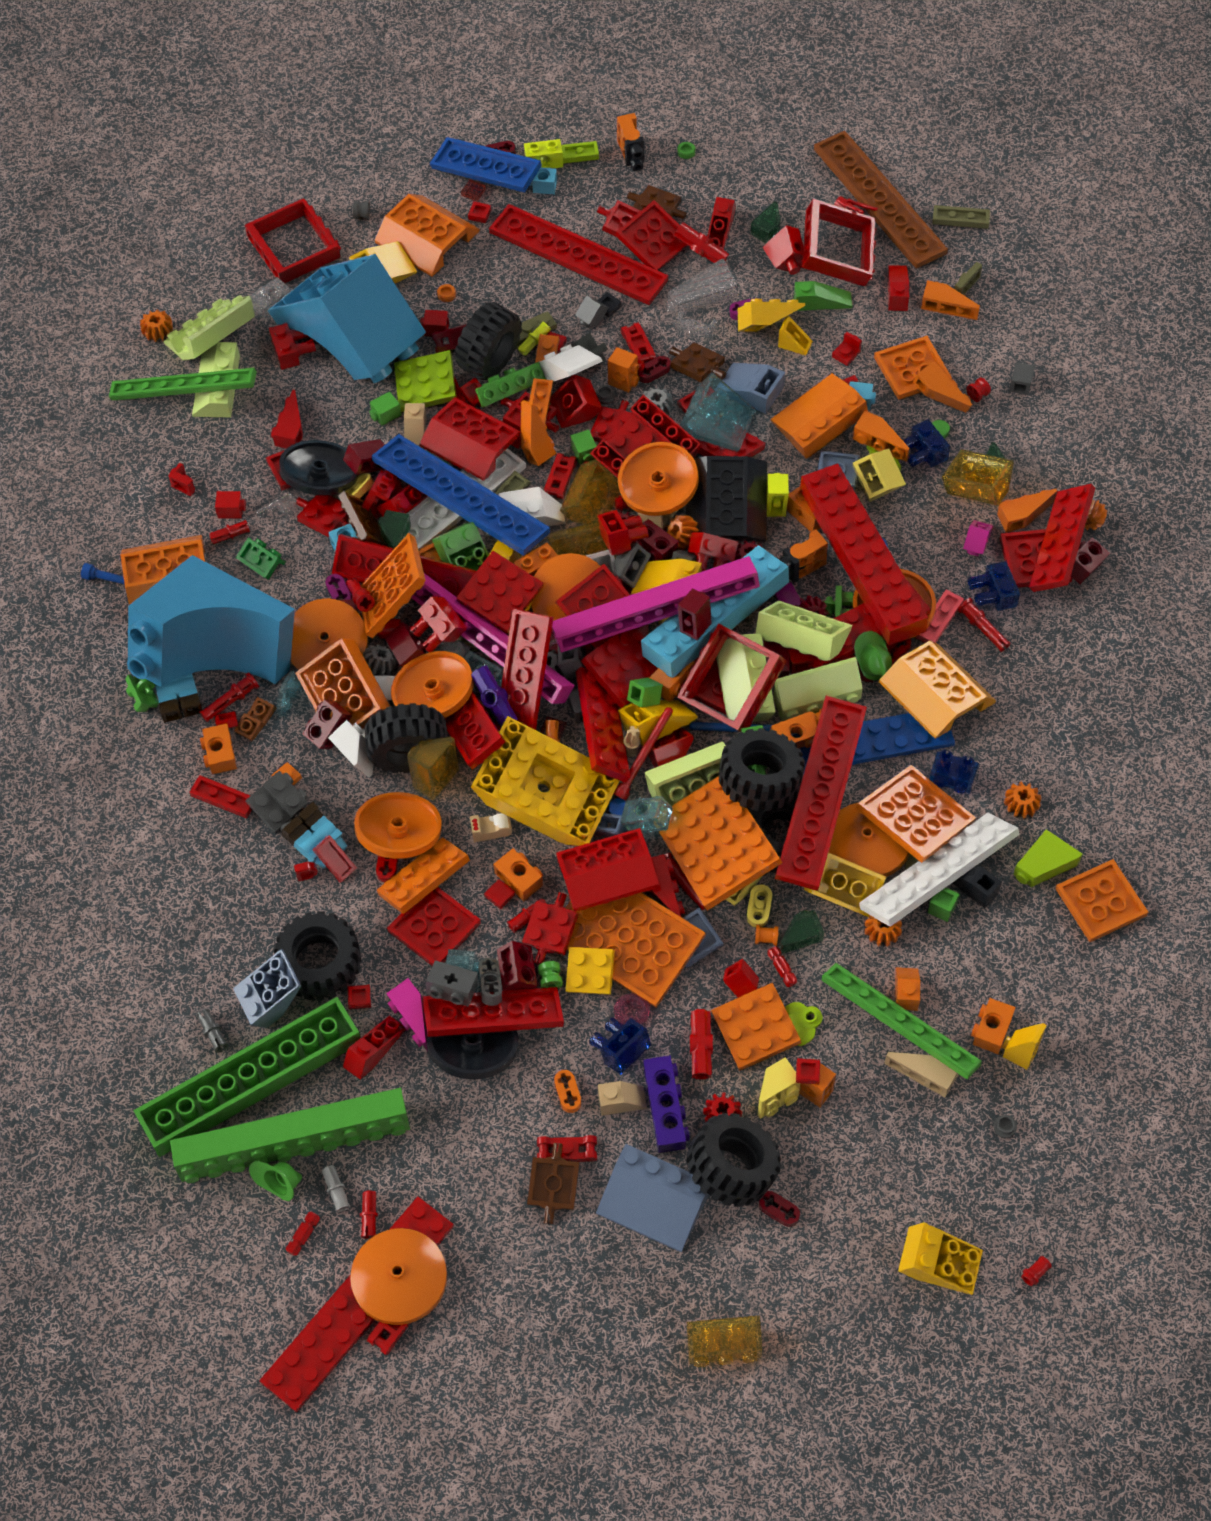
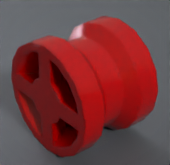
[966,377,991,402]

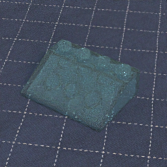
[680,372,756,452]

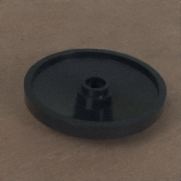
[279,440,359,495]
[427,1030,518,1080]

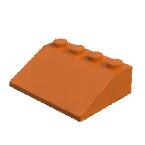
[770,373,868,459]
[295,638,390,729]

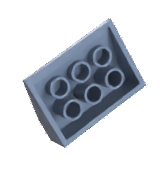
[596,1144,709,1253]

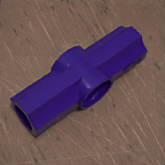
[471,665,518,728]

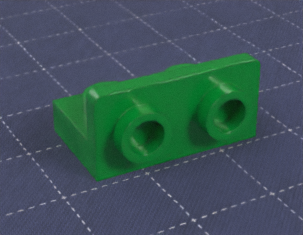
[235,537,286,580]

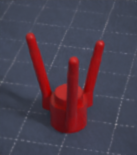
[834,196,878,232]

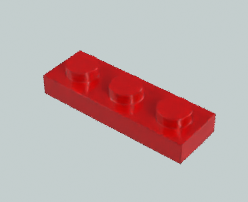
[189,775,252,819]

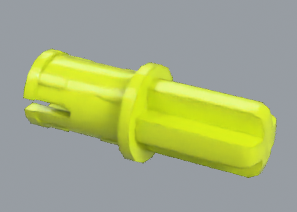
[518,322,551,356]

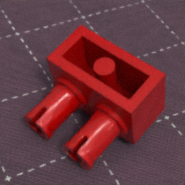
[269,323,316,370]
[597,510,649,555]
[688,532,738,572]
[410,596,468,652]

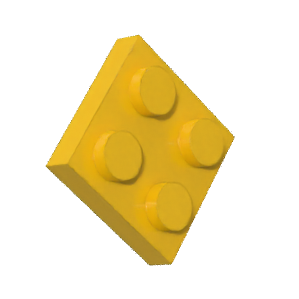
[565,947,615,995]

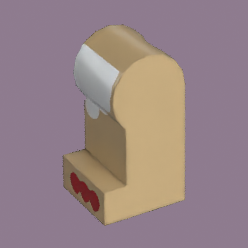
[470,813,512,843]

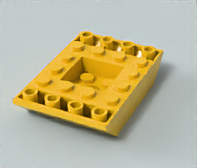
[471,716,620,846]

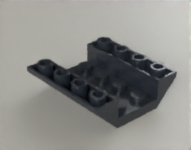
[686,456,767,541]

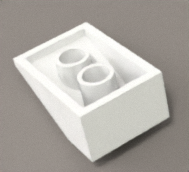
[539,344,603,382]

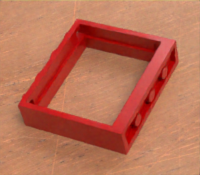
[245,198,341,285]
[802,199,877,286]
[677,623,787,732]

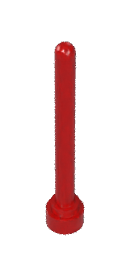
[613,707,673,801]

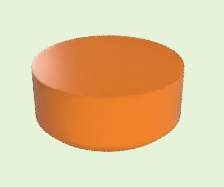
[437,284,456,302]

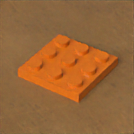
[874,336,952,400]
[1055,859,1149,942]
[711,982,801,1071]

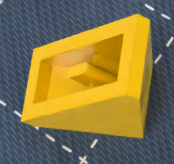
[778,315,813,355]

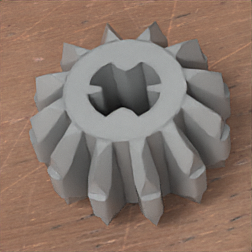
[643,386,673,415]

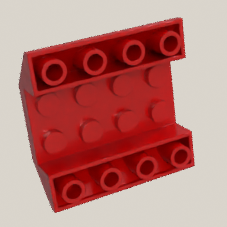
[590,394,701,478]
[419,397,521,481]
[556,828,660,912]

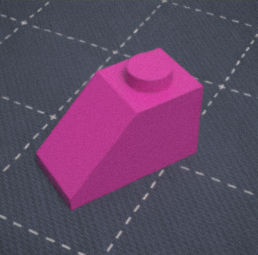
[963,520,994,556]

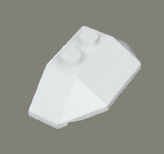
[486,487,566,536]

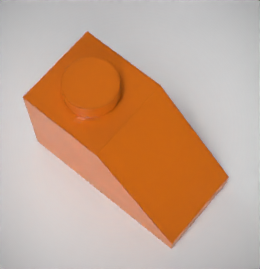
[895,967,920,1011]

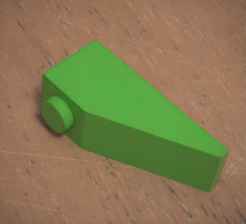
[794,281,853,311]

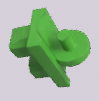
[823,586,853,617]
[125,675,159,712]

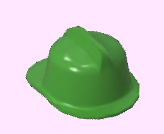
[854,631,892,681]
[249,1161,302,1201]

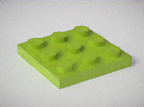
[394,350,457,412]

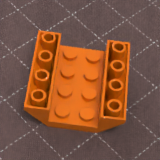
[375,194,480,277]
[120,535,205,605]

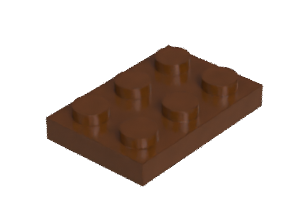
[338,491,391,547]

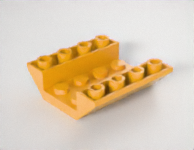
[879,641,996,739]

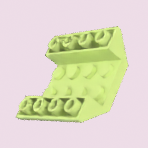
[163,295,255,360]

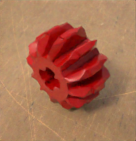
[703,1092,742,1122]

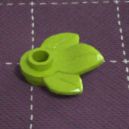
[785,1002,823,1046]

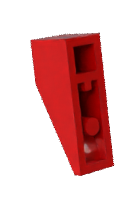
[888,265,909,311]

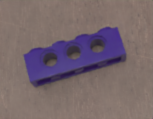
[643,1055,690,1153]

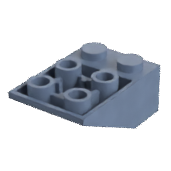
[714,363,785,414]
[233,949,301,1028]

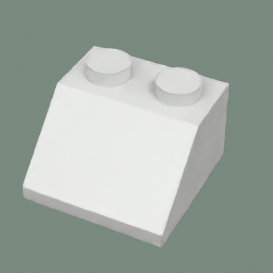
[328,720,373,777]

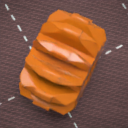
[140,309,173,342]
[1085,499,1107,531]
[667,515,699,549]
[1004,781,1042,819]
[865,915,902,947]

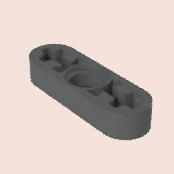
[479,958,502,1006]

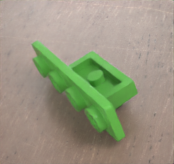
[475,362,546,407]

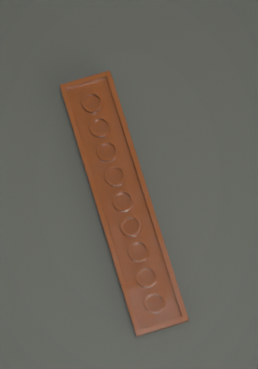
[814,130,948,269]

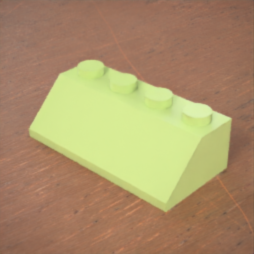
[192,342,240,417]
[755,600,852,661]
[716,634,775,722]
[774,657,863,721]
[644,741,726,814]

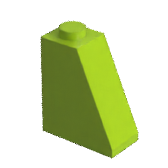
[1013,829,1082,887]

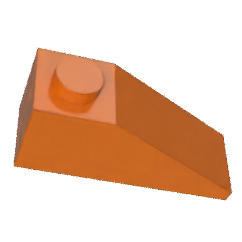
[921,280,980,320]

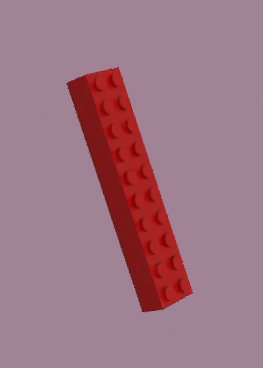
[800,463,928,646]

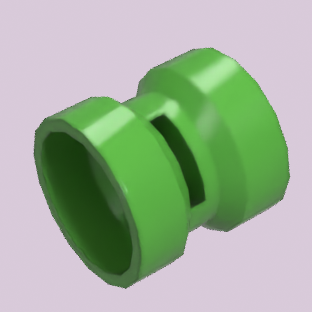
[538,961,563,989]

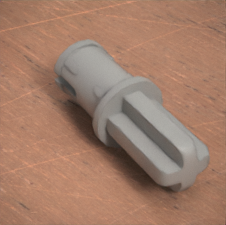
[322,1165,350,1213]

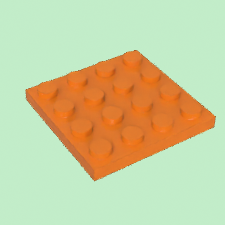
[361,533,426,638]
[856,765,976,863]

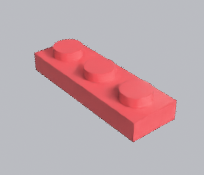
[915,589,964,643]

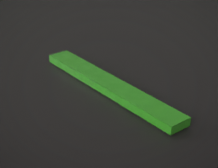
[109,368,257,400]
[822,963,982,1080]

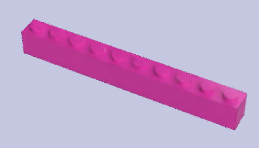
[552,556,760,653]
[411,573,575,704]

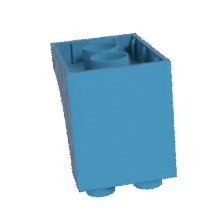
[268,254,426,383]
[127,555,295,687]

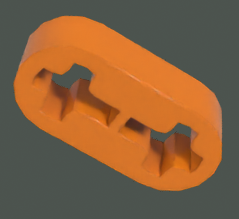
[554,1070,581,1113]

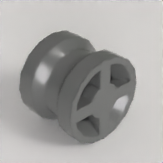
[353,200,370,219]

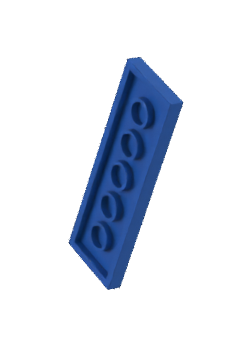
[430,137,542,193]

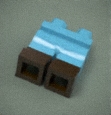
[156,673,203,723]
[281,802,347,869]

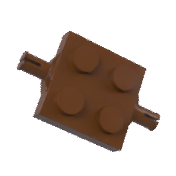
[627,185,687,220]
[669,342,726,383]
[527,1143,580,1225]

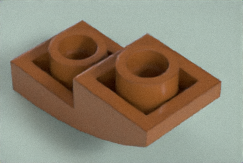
[234,696,277,741]

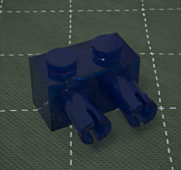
[903,419,950,468]
[967,561,1020,611]
[929,750,979,794]
[589,1017,652,1075]

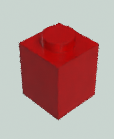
[420,310,449,336]
[215,491,246,519]

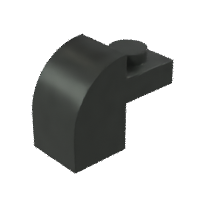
[571,333,608,369]

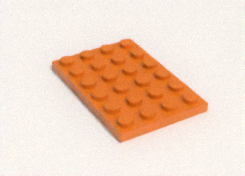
[651,776,783,911]
[565,893,706,1008]

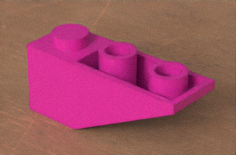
[386,978,428,1051]

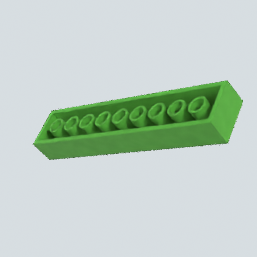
[133,997,361,1157]
[170,1088,410,1183]

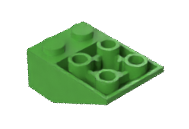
[432,522,489,571]

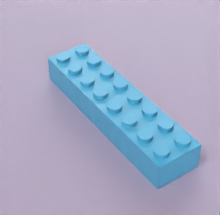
[641,545,789,678]

